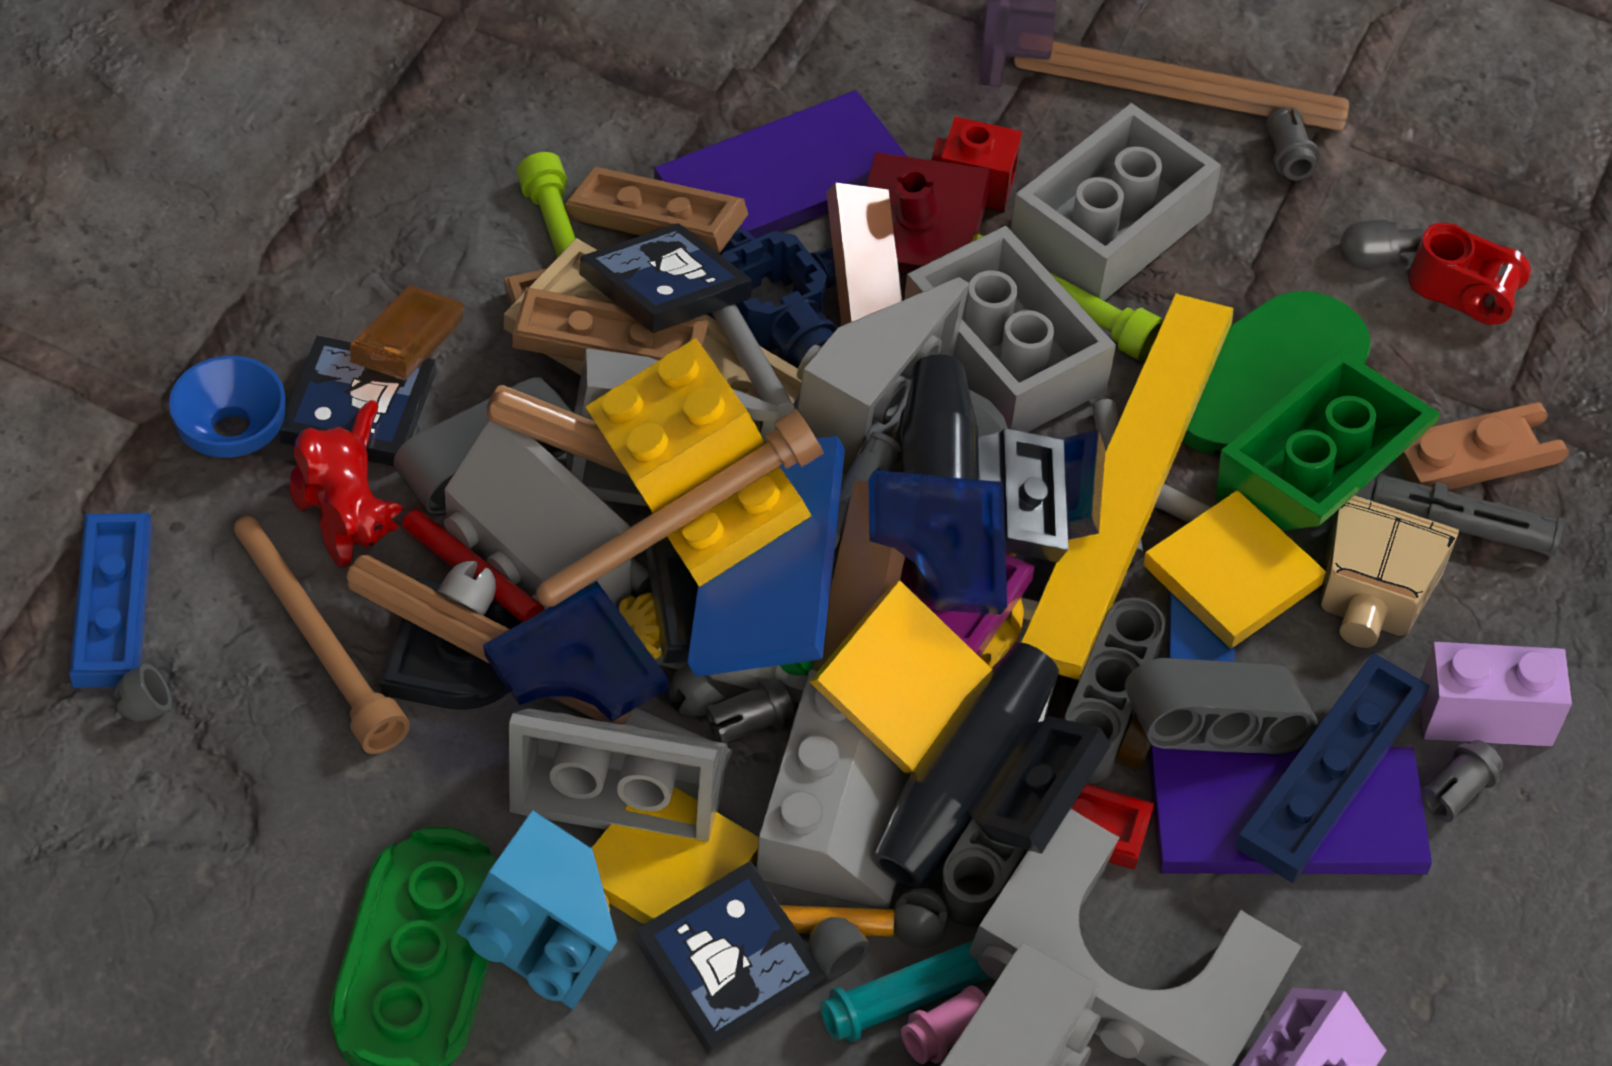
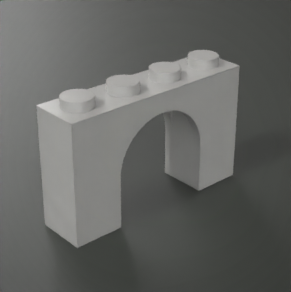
[968,809,1302,1066]

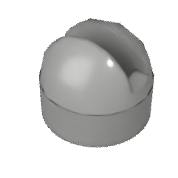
[438,561,496,616]

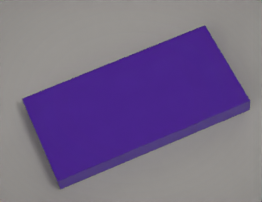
[654,90,908,254]
[1148,746,1432,874]

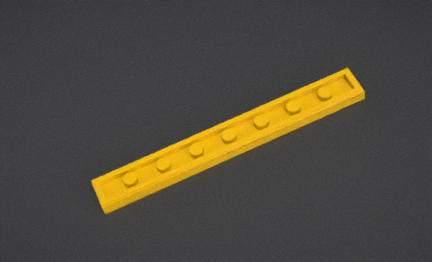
[1021,294,1234,681]

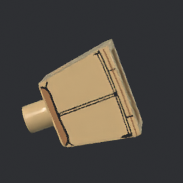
[1320,495,1459,648]

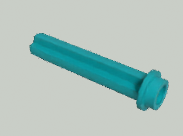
[820,940,991,1043]

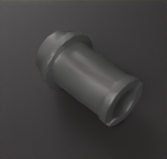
[1266,108,1320,181]
[706,678,795,744]
[1421,740,1503,823]

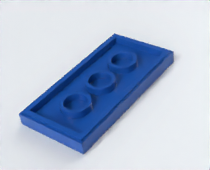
[688,435,845,677]

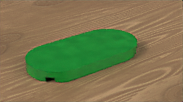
[1182,291,1371,455]
[330,826,497,1066]

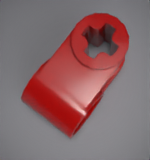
[1408,222,1532,325]

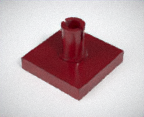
[866,152,991,274]

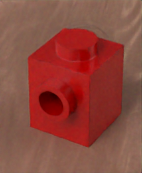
[931,116,1023,212]

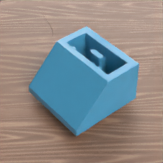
[456,810,617,1010]

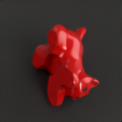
[289,400,402,568]

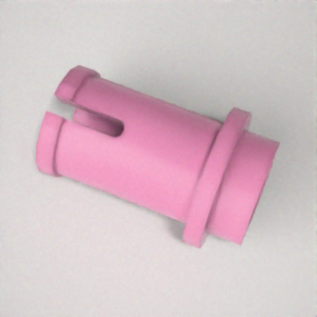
[901,985,986,1064]

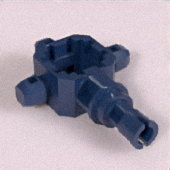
[706,227,837,368]

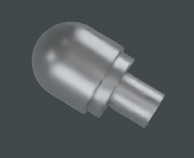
[1340,219,1424,268]

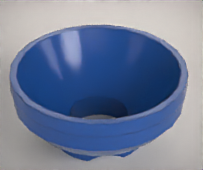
[169,356,286,458]

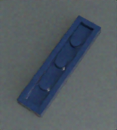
[1235,652,1431,884]

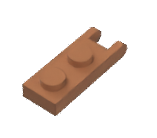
[1395,403,1569,490]

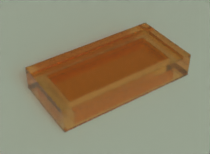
[350,285,463,380]

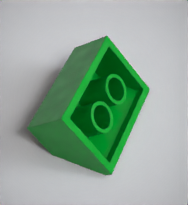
[1215,349,1440,530]

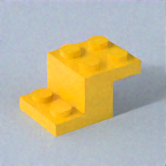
[585,338,812,587]

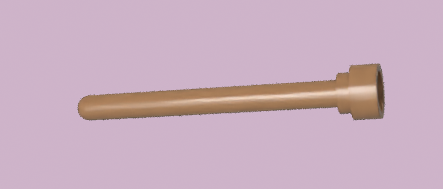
[536,409,824,607]
[234,516,410,754]

